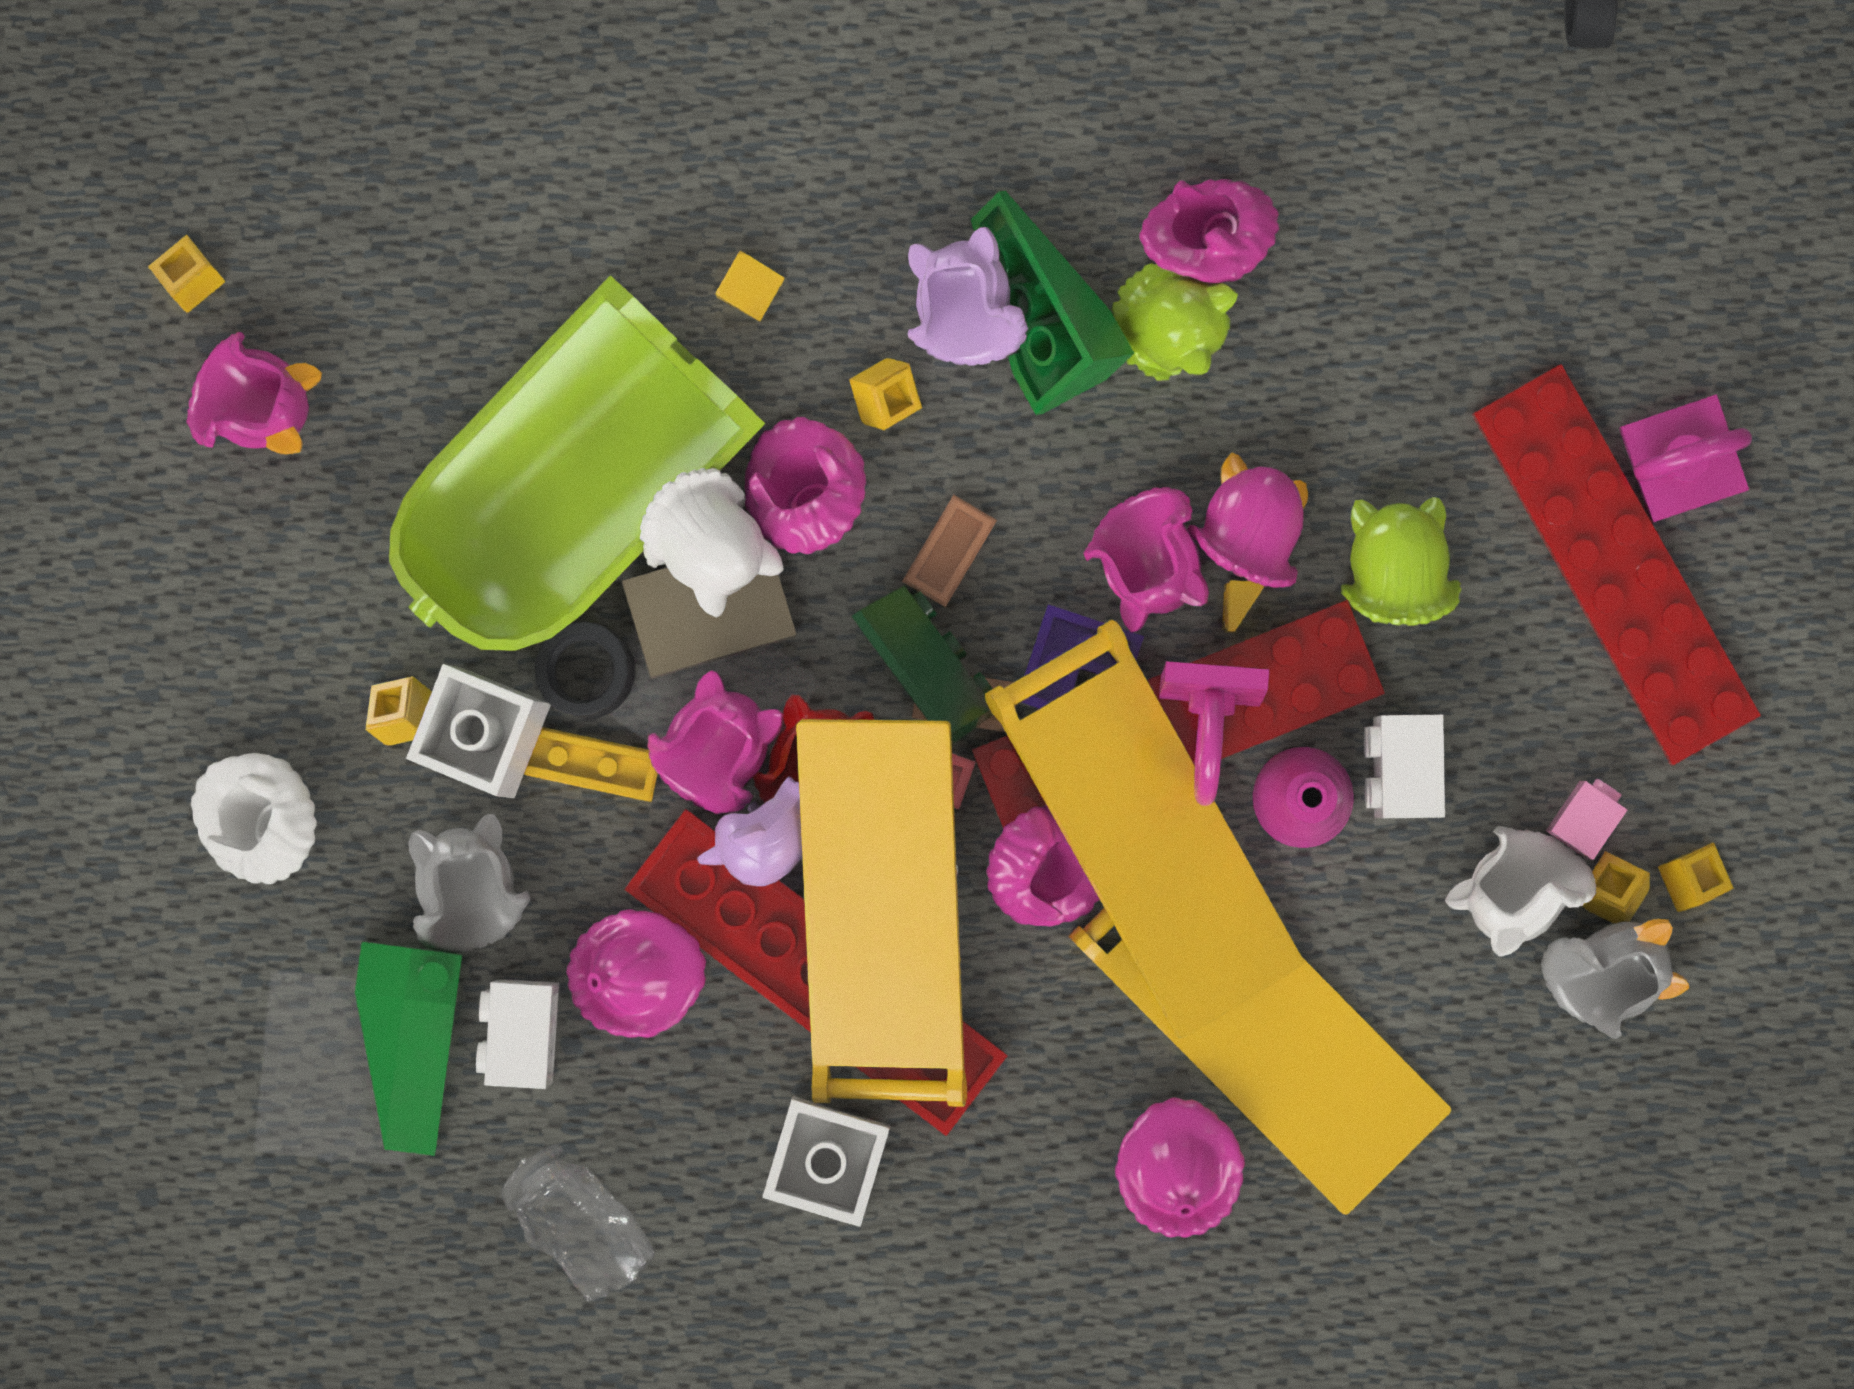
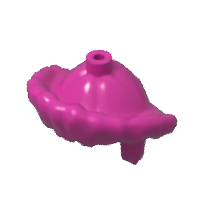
[1139,179,1279,283]
[744,417,866,554]
[986,805,1100,927]
[566,909,706,1038]
[1115,1097,1245,1238]

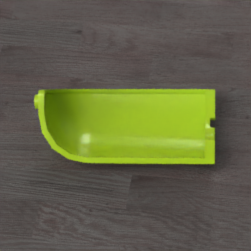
[389,275,765,651]

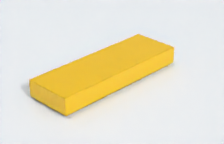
[524,727,658,802]

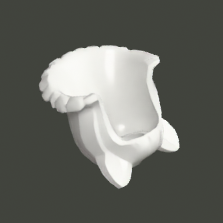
[640,468,784,618]
[1445,826,1596,957]

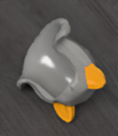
[1541,919,1689,1039]

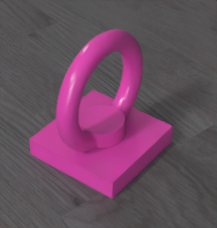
[1619,394,1752,523]
[1159,661,1269,806]

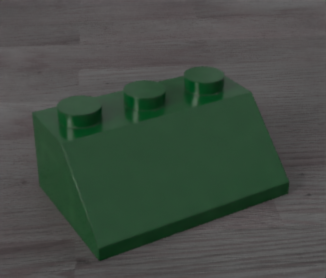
[851,586,993,745]

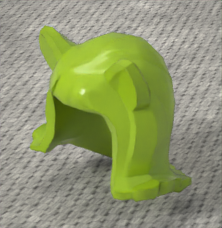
[1111,263,1238,381]
[1341,497,1462,626]

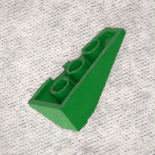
[971,190,1134,415]
[355,942,462,1156]

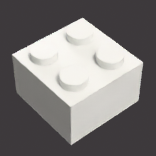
[406,664,551,798]
[1364,715,1445,818]
[476,979,559,1089]
[762,1096,890,1227]

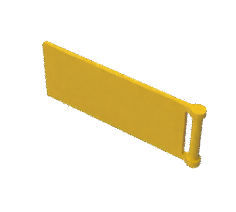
[985,620,1304,1038]
[796,719,967,1107]
[1068,908,1451,1215]

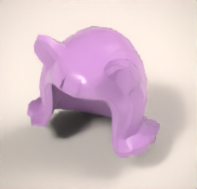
[908,227,1028,366]
[697,777,802,887]

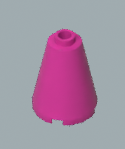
[1252,747,1354,848]

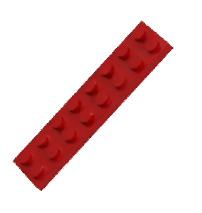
[1472,364,1761,766]
[972,600,1385,828]
[624,809,1008,1136]

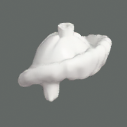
[191,753,317,884]

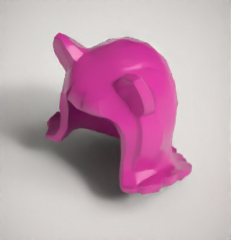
[1083,487,1209,632]
[647,670,784,814]

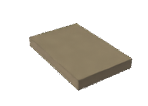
[622,539,797,680]

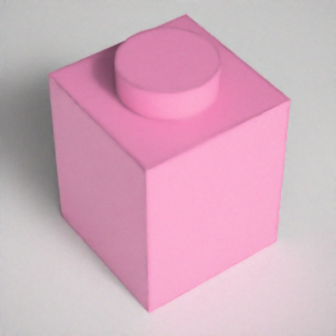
[1546,779,1627,860]

